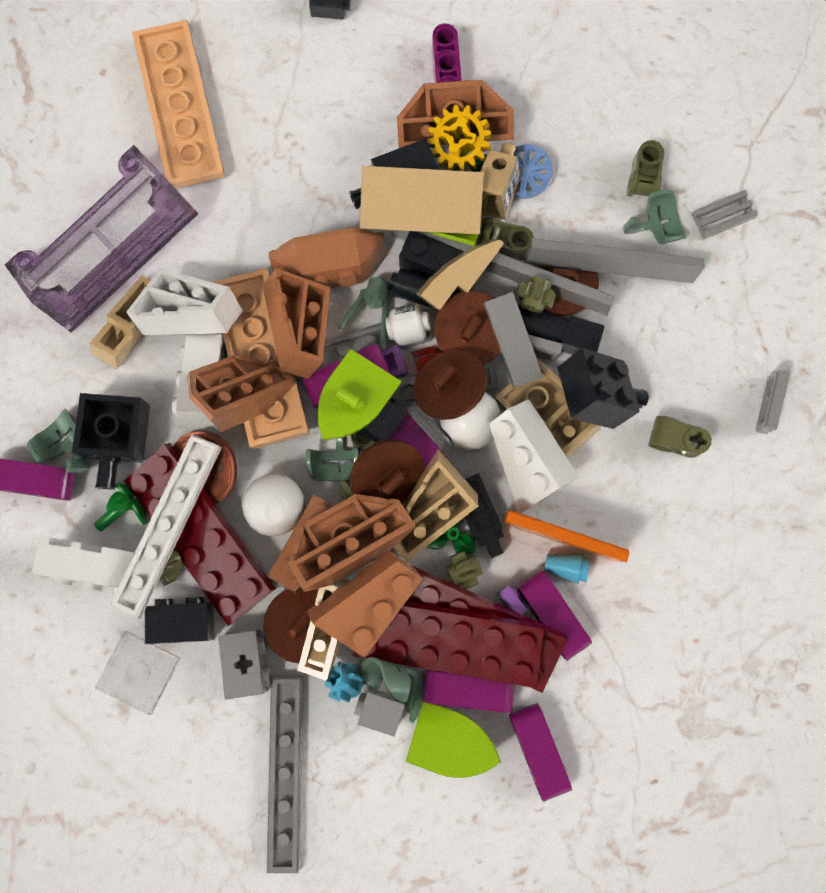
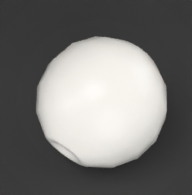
[440,393,501,451]
[242,473,305,537]

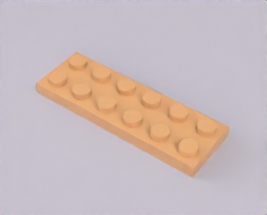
[132,19,225,190]
[213,268,310,450]

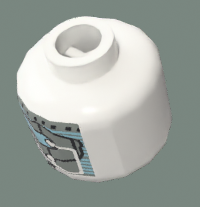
[386,304,431,346]

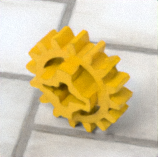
[427,105,492,171]

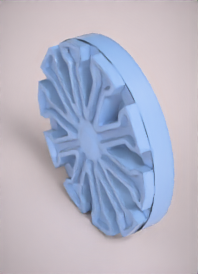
[514,144,553,199]

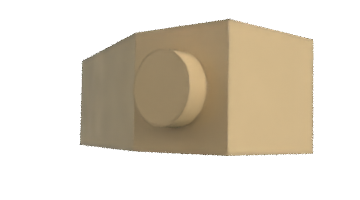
[298,578,351,680]

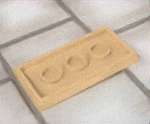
[360,166,484,234]

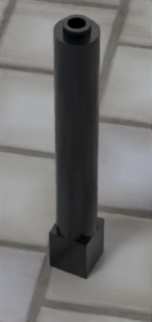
[389,268,605,355]

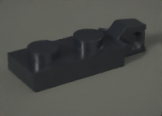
[464,473,504,559]

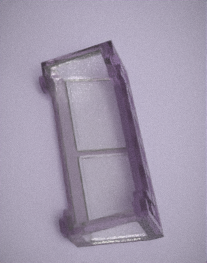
[5,145,198,333]

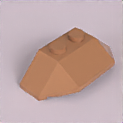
[397,79,514,148]
[268,227,387,289]
[187,356,297,432]
[287,494,416,592]

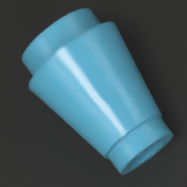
[545,554,590,584]

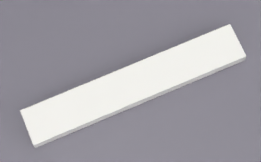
[109,434,222,619]

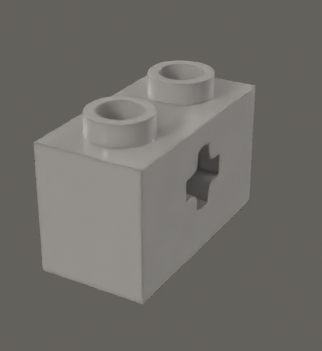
[218,630,271,700]
[354,687,405,737]

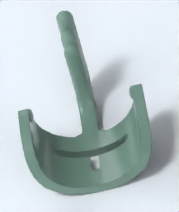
[622,189,687,245]
[27,408,89,473]
[306,437,360,481]
[359,657,425,723]

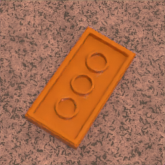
[501,510,630,563]

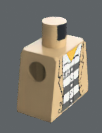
[480,143,520,220]

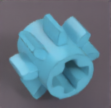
[325,661,364,703]

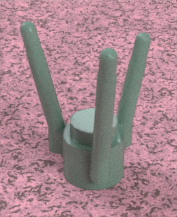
[338,277,391,351]

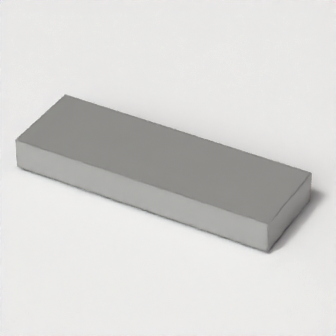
[483,292,543,388]

